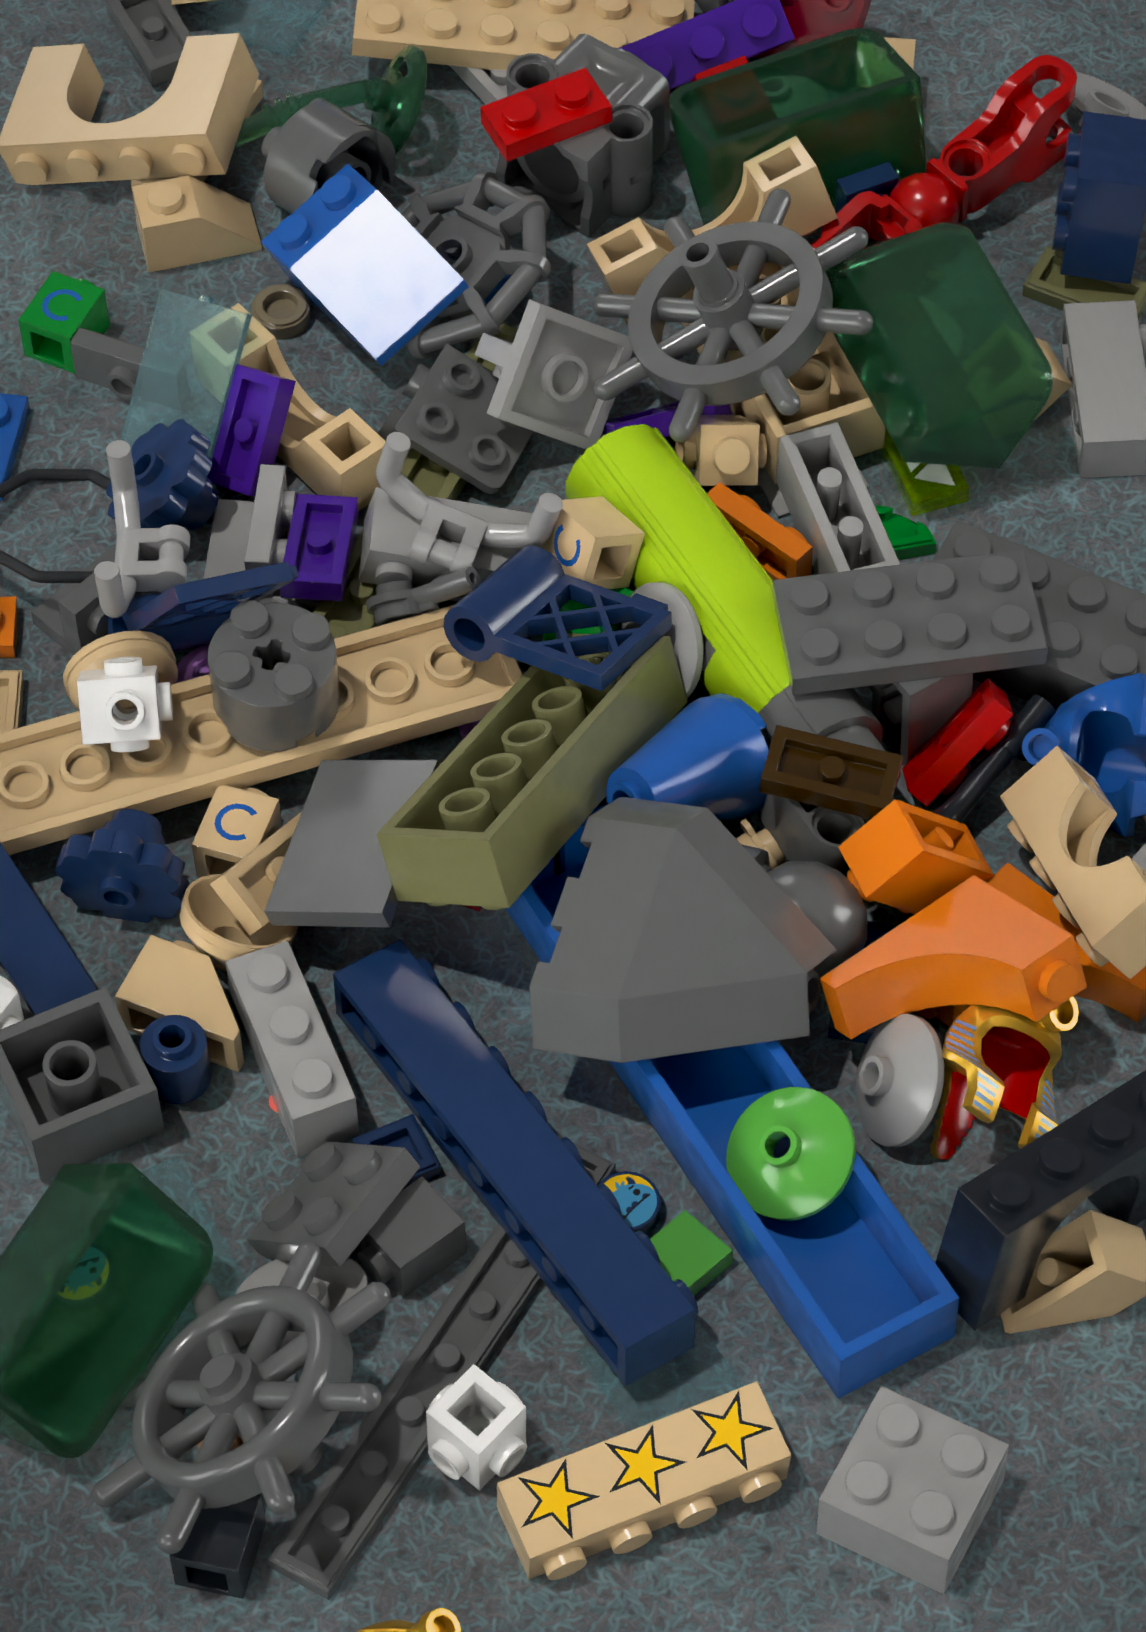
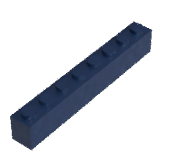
[333,939,699,1386]

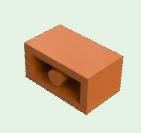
[838,799,994,914]

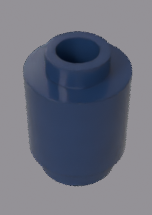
[140,1015,212,1104]

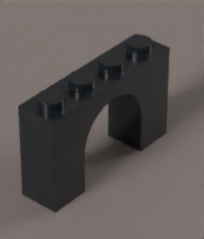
[935,1070,1146,1331]

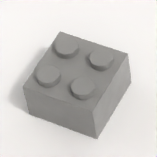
[817,1386,1009,1594]

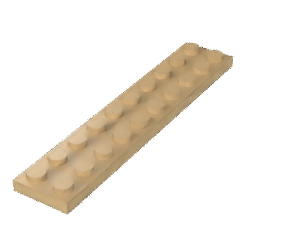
[0,605,522,855]

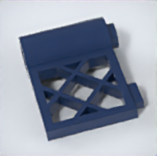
[443,545,672,691]
[107,561,299,652]

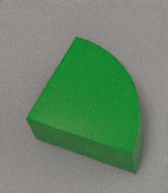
[874,505,936,560]

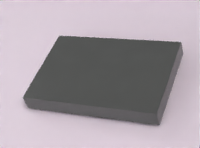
[264,760,440,927]

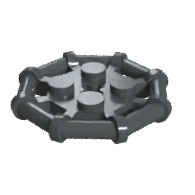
[401,172,552,359]

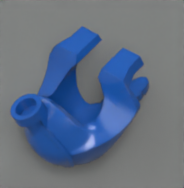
[1022,673,1146,837]

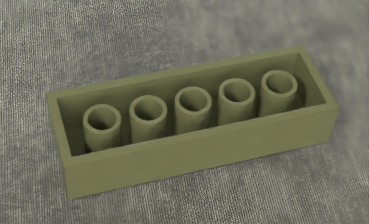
[376,633,687,910]

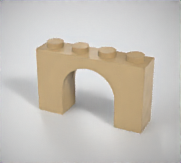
[0,33,259,185]

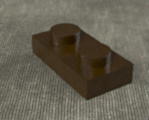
[759,725,903,819]

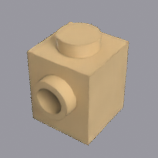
[675,415,767,486]

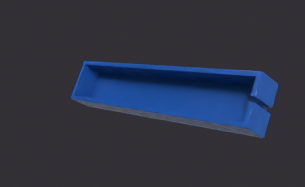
[505,802,959,1399]

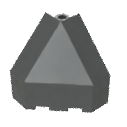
[529,797,837,1063]

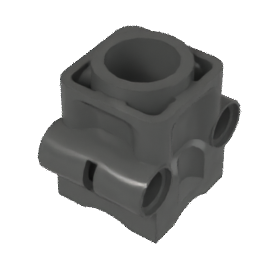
[496,34,670,238]

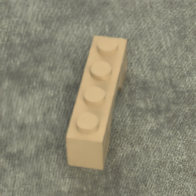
[587,136,838,325]
[191,303,385,511]
[1000,745,1146,979]

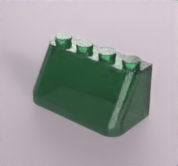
[669,28,926,226]
[826,223,1053,468]
[0,1163,213,1458]

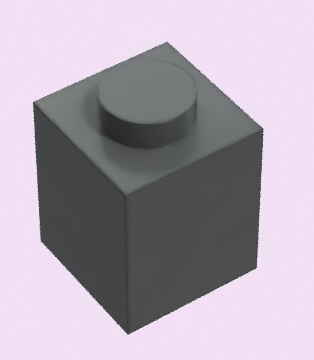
[358,1176,467,1299]

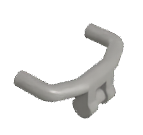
[376,432,563,573]
[94,440,191,618]

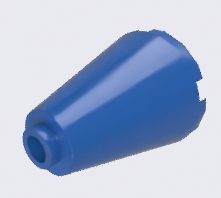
[606,693,769,821]

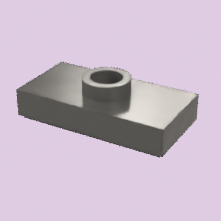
[70,328,192,411]

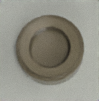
[251,284,311,339]

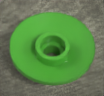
[726,1087,856,1221]

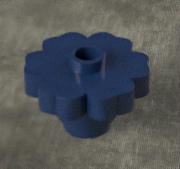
[106,419,218,530]
[55,809,189,923]

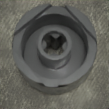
[261,98,396,213]
[208,600,340,751]

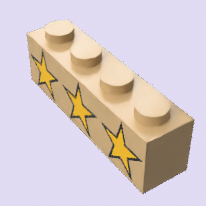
[497,1381,791,1580]

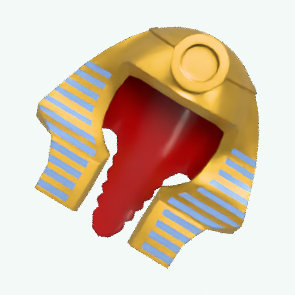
[931,997,1079,1160]

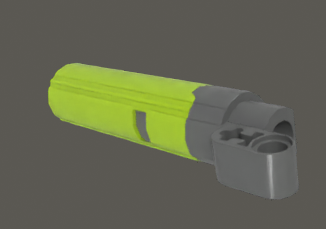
[565,424,902,877]

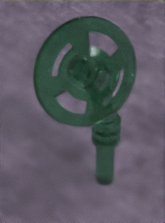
[234,45,427,154]

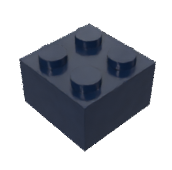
[1052,111,1146,284]

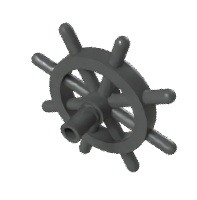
[593,188,873,442]
[92,1242,391,1554]

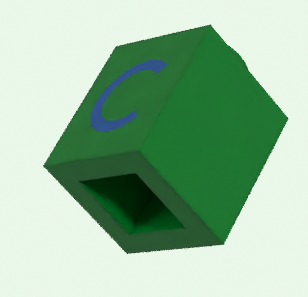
[18,271,110,374]

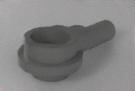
[366,566,480,627]

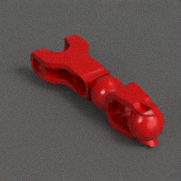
[810,54,1077,312]

